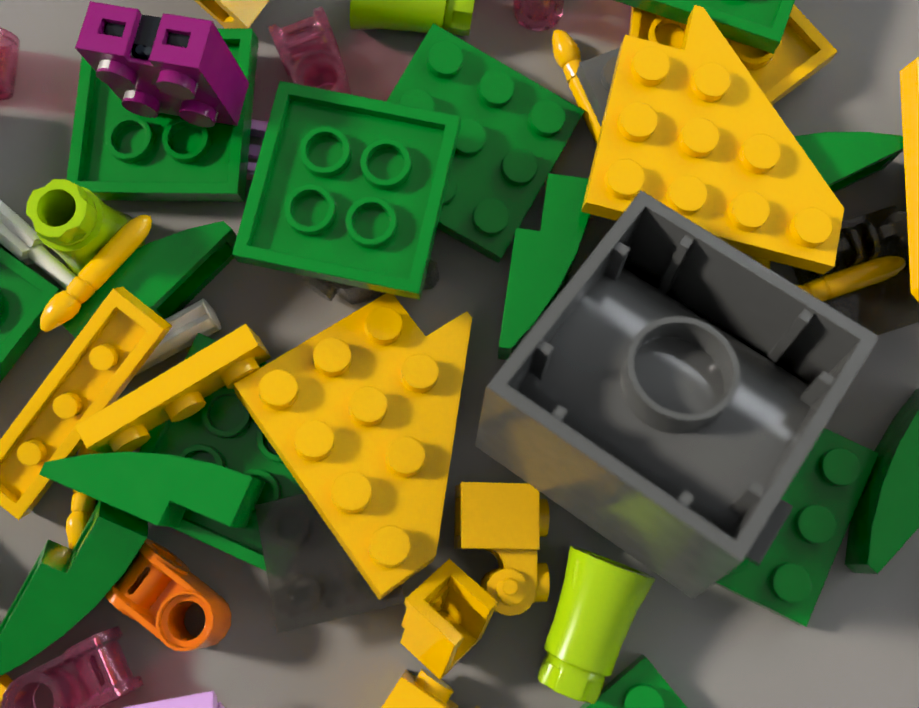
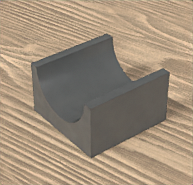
[475,191,880,599]

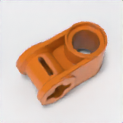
[105,539,232,651]

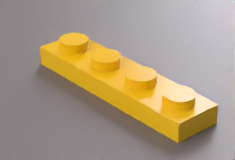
[0,286,172,520]

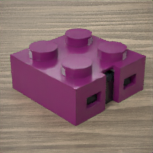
[75,1,249,128]

